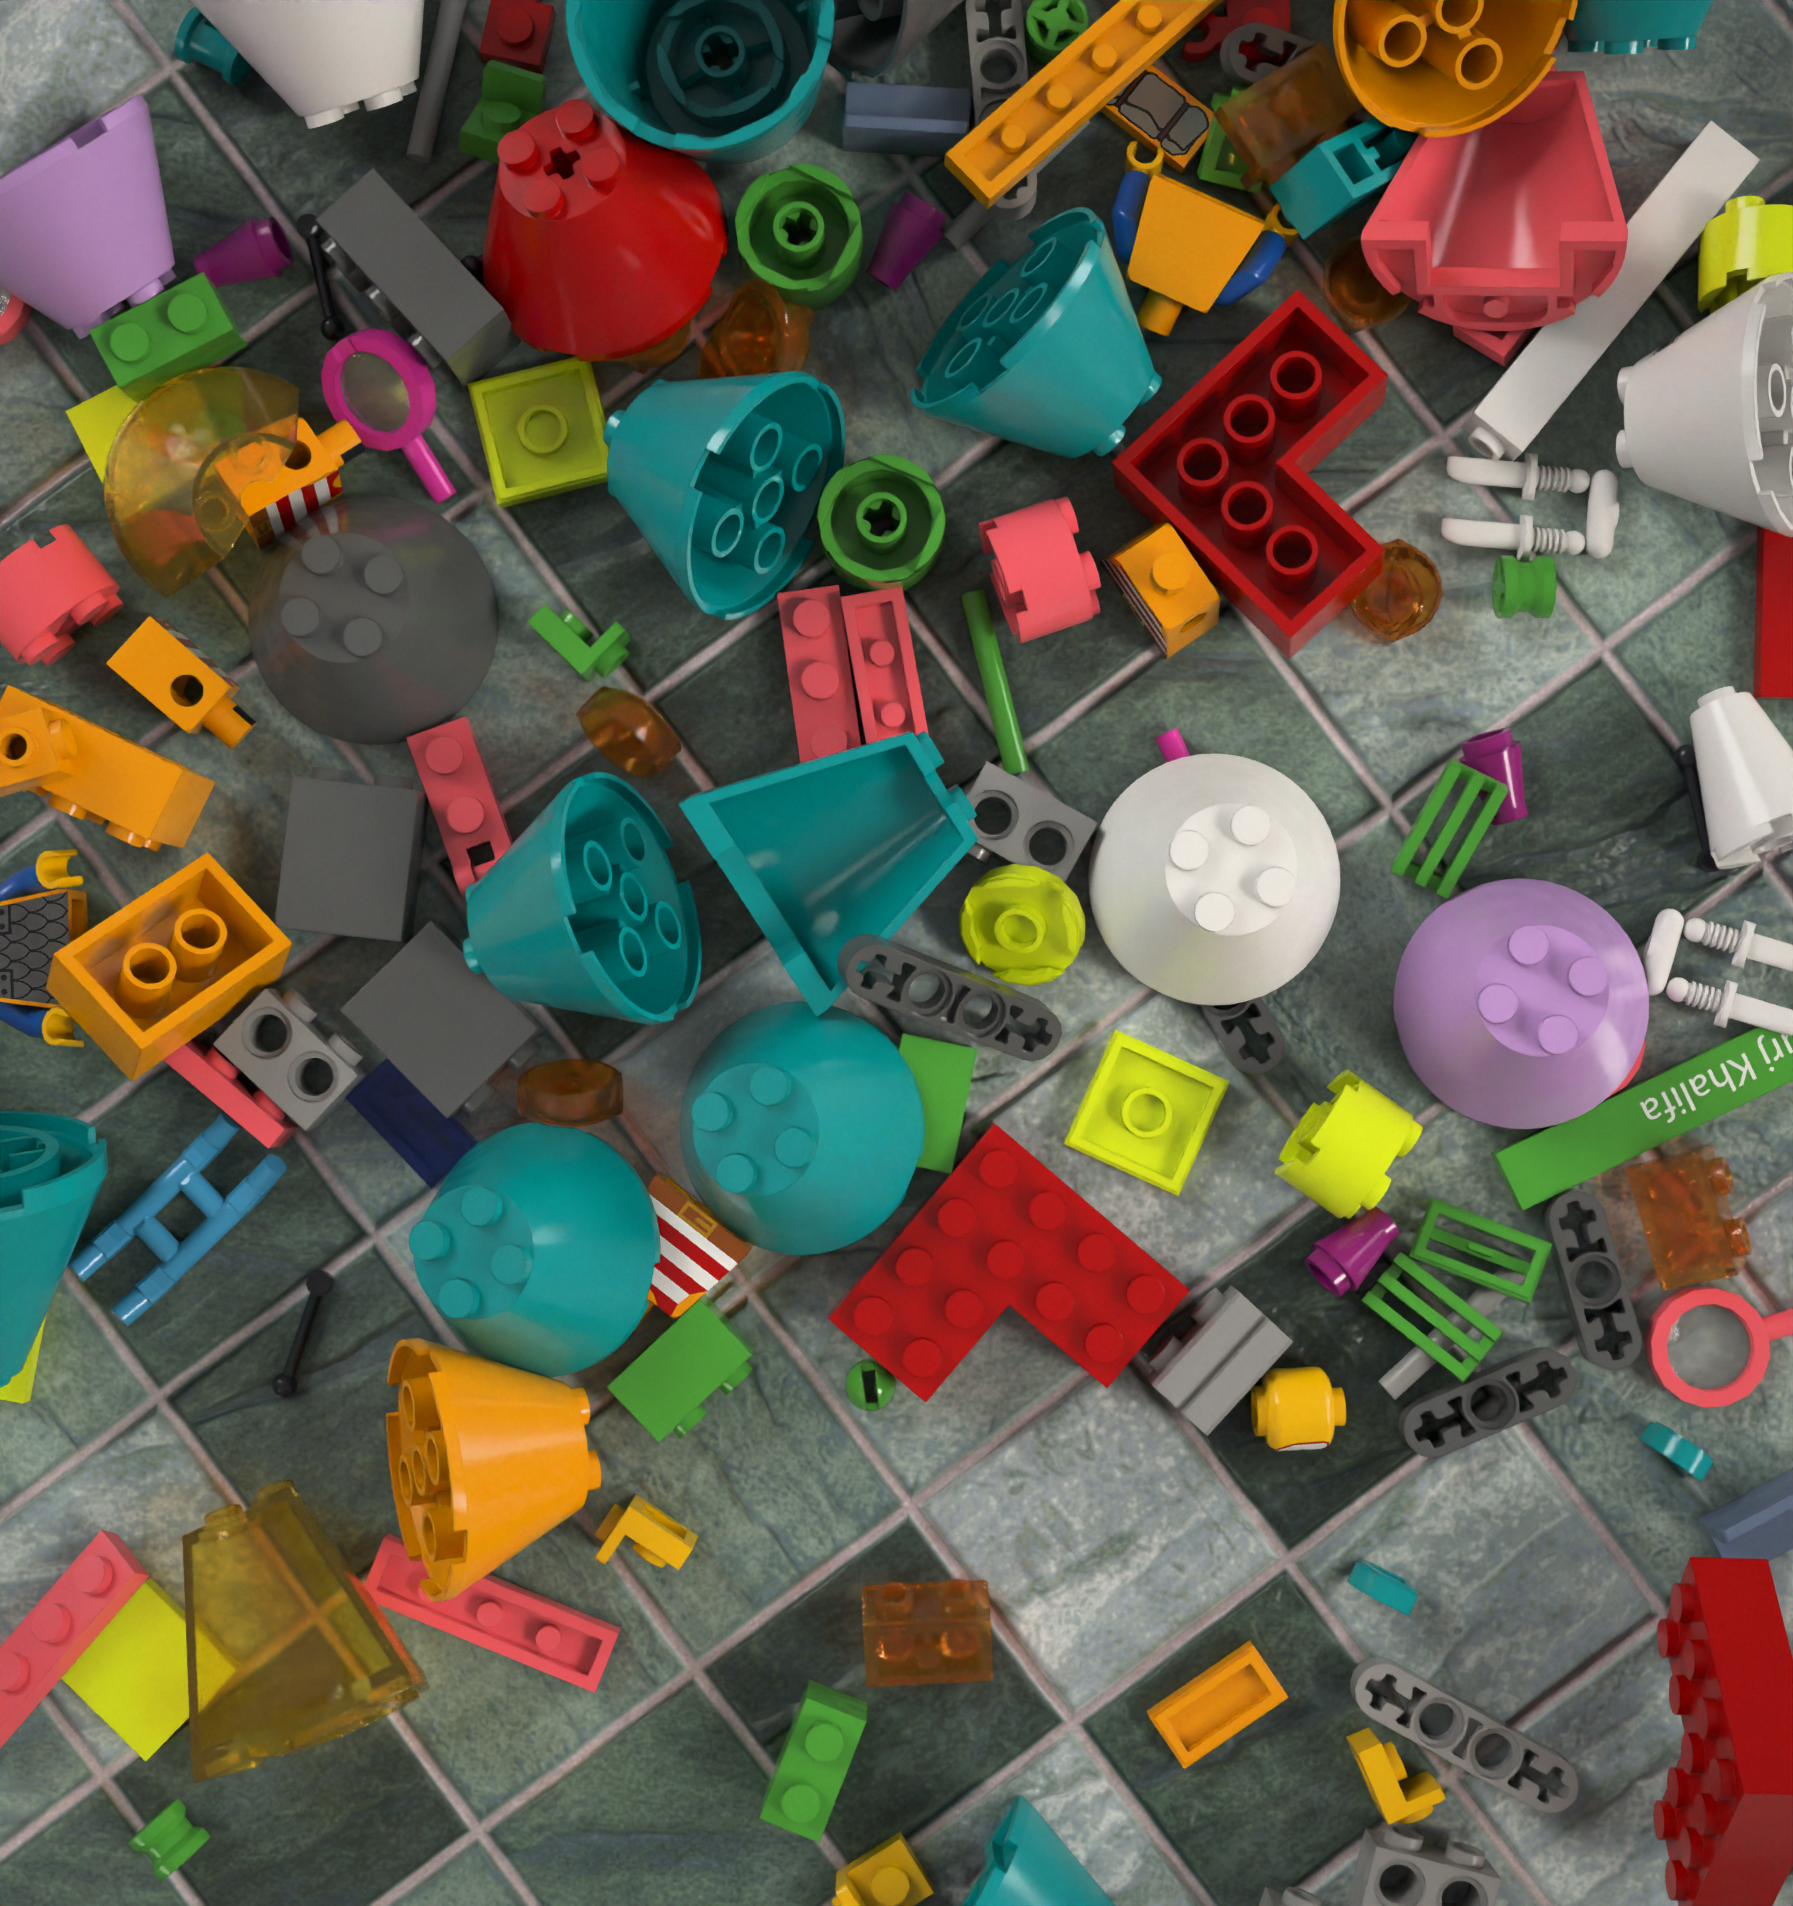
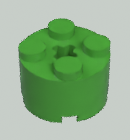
[735,163,863,311]
[817,454,945,592]

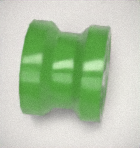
[1024,0,1089,67]
[1492,555,1557,618]
[127,1798,211,1882]

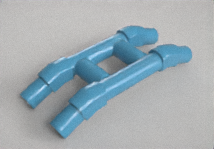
[67,1111,287,1327]

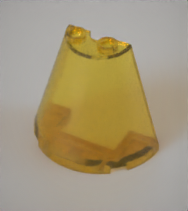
[103,366,300,598]
[182,1479,430,1783]

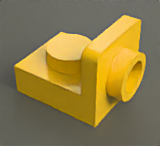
[594,1494,698,1570]
[1346,1727,1446,1825]
[832,1832,934,1906]

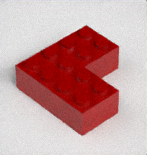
[1112,290,1388,659]
[828,1121,1190,1403]
[1653,1557,1793,1906]

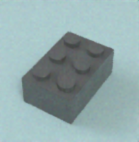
[315,167,522,392]

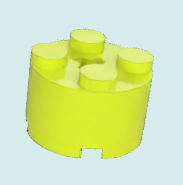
[1698,196,1793,314]
[1274,1070,1423,1219]

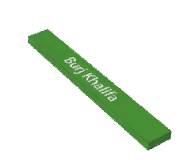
[1491,1007,1793,1211]

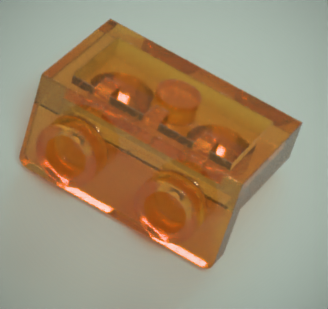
[1214,42,1363,191]
[1626,1143,1752,1291]
[862,1579,993,1687]

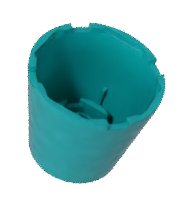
[566,0,835,165]

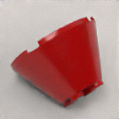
[482,99,728,362]

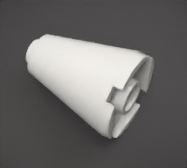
[1690,686,1793,869]

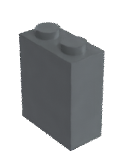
[274,767,429,943]
[340,920,546,1119]

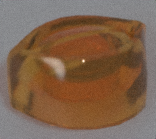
[1323,234,1413,337]
[1349,539,1442,647]
[576,686,681,778]
[517,1059,623,1128]

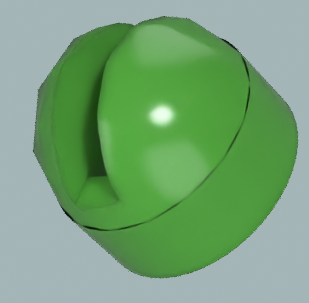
[845,1358,896,1411]

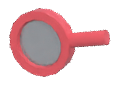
[1644,1286,1793,1408]

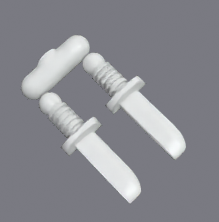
[1441,453,1619,562]
[1642,908,1793,1036]

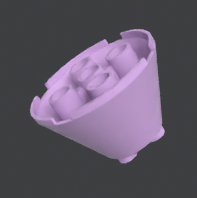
[0,93,177,340]
[1393,878,1649,1129]

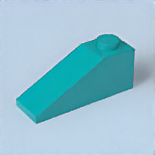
[1269,117,1419,240]

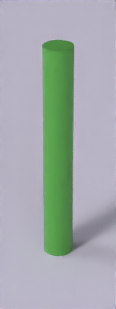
[961,589,1030,776]

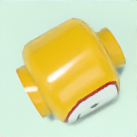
[1250,1367,1346,1451]

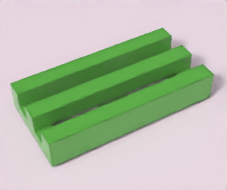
[1391,758,1508,899]
[1409,1197,1552,1305]
[1361,1252,1503,1383]

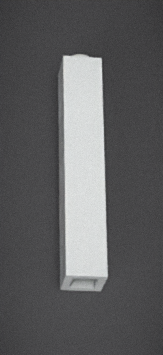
[1460,121,1760,461]

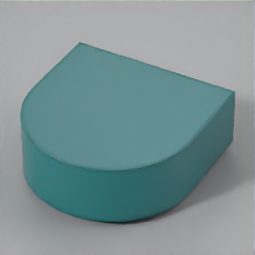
[1639,1421,1714,1482]
[1347,1559,1418,1616]

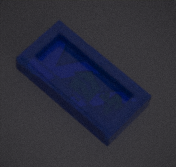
[345,1058,479,1189]

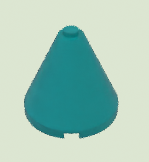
[0,1110,108,1387]

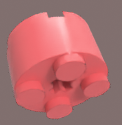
[978,496,1101,644]
[0,524,124,666]

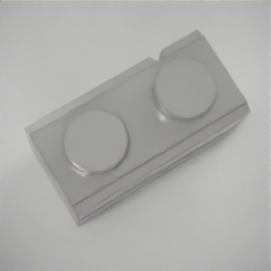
[1146,1285,1293,1436]

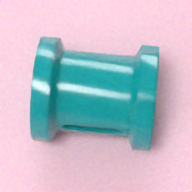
[174,7,251,87]

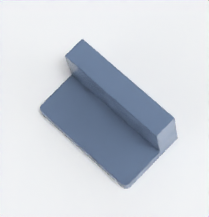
[842,81,971,157]
[1697,1468,1793,1562]

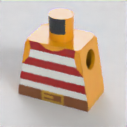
[212,417,365,550]
[1100,523,1220,659]
[106,616,257,750]
[634,1171,754,1331]

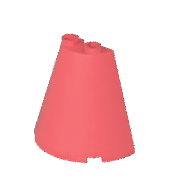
[1361,71,1628,331]

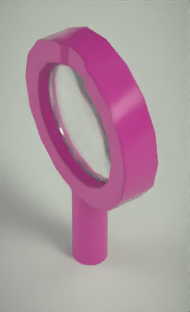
[321,328,457,504]

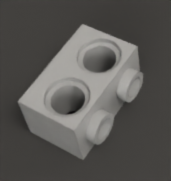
[965,761,1098,882]
[213,988,370,1131]
[1347,1825,1501,1906]

